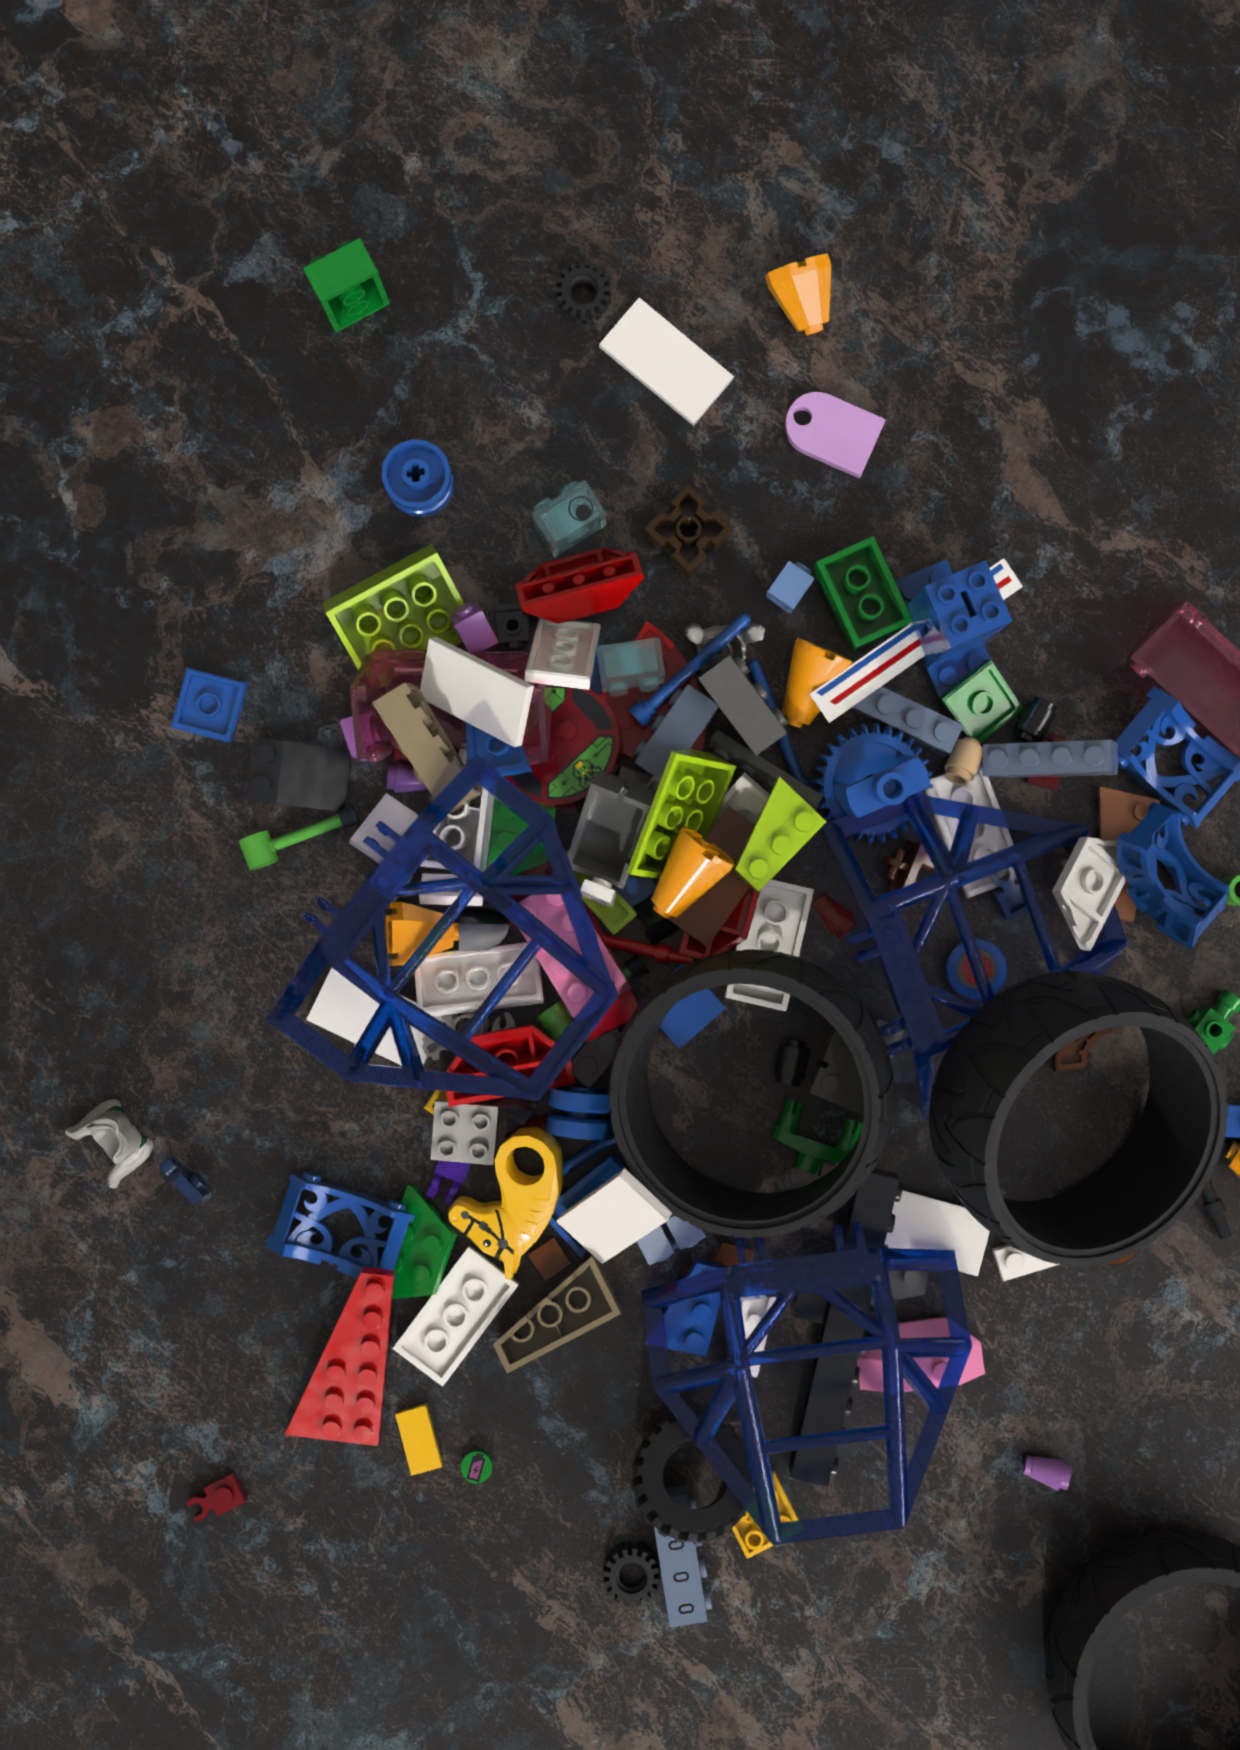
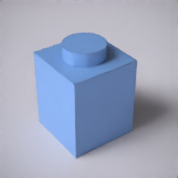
[765,561,815,614]

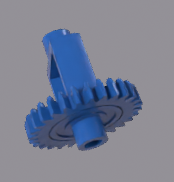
[812,723,933,844]

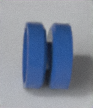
[381,439,454,517]
[545,1085,615,1140]

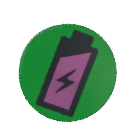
[461,1449,493,1484]

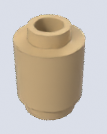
[944,737,983,786]

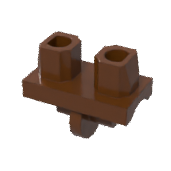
[882,840,938,899]

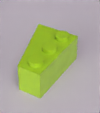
[733,777,826,893]

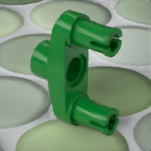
[772,1098,863,1176]

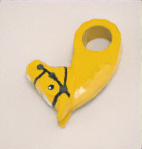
[447,1127,563,1280]

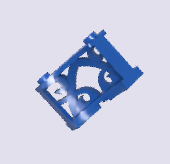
[1115,686,1240,829]
[1116,802,1229,949]
[265,1171,415,1282]

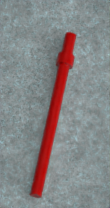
[510,918,695,965]

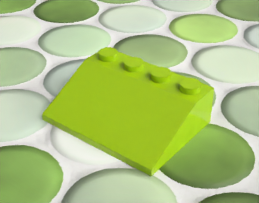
[322,544,464,691]
[626,749,736,879]

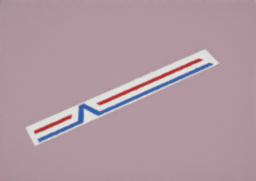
[810,558,1023,723]

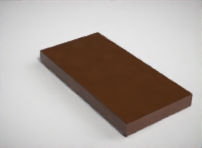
[668,806,755,947]

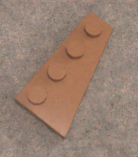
[1097,786,1161,922]

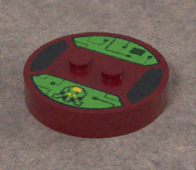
[504,684,623,809]

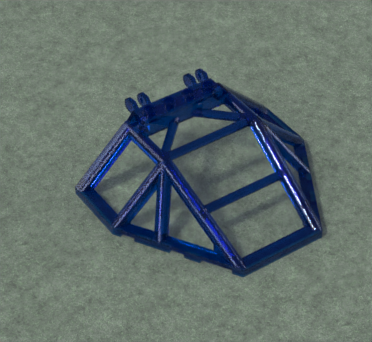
[265,754,619,1101]
[820,794,1128,1119]
[641,1222,972,1545]

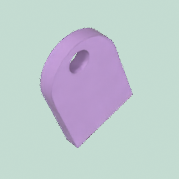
[785,392,886,479]

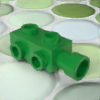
[1186,989,1240,1055]

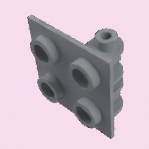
[430,1100,499,1165]

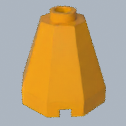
[765,253,831,336]
[385,902,459,966]

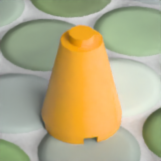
[781,637,854,728]
[651,826,735,919]

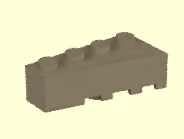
[372,682,482,815]
[493,1255,623,1373]

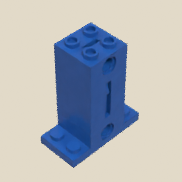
[895,559,1012,699]

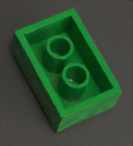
[303,238,390,333]
[812,536,913,653]

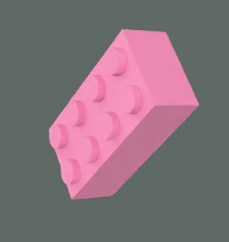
[508,876,631,1022]

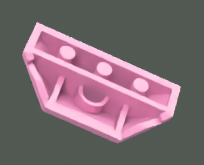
[857,1316,985,1393]

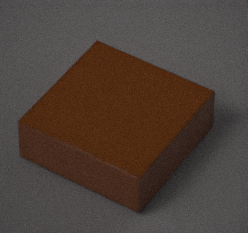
[528,1236,572,1281]

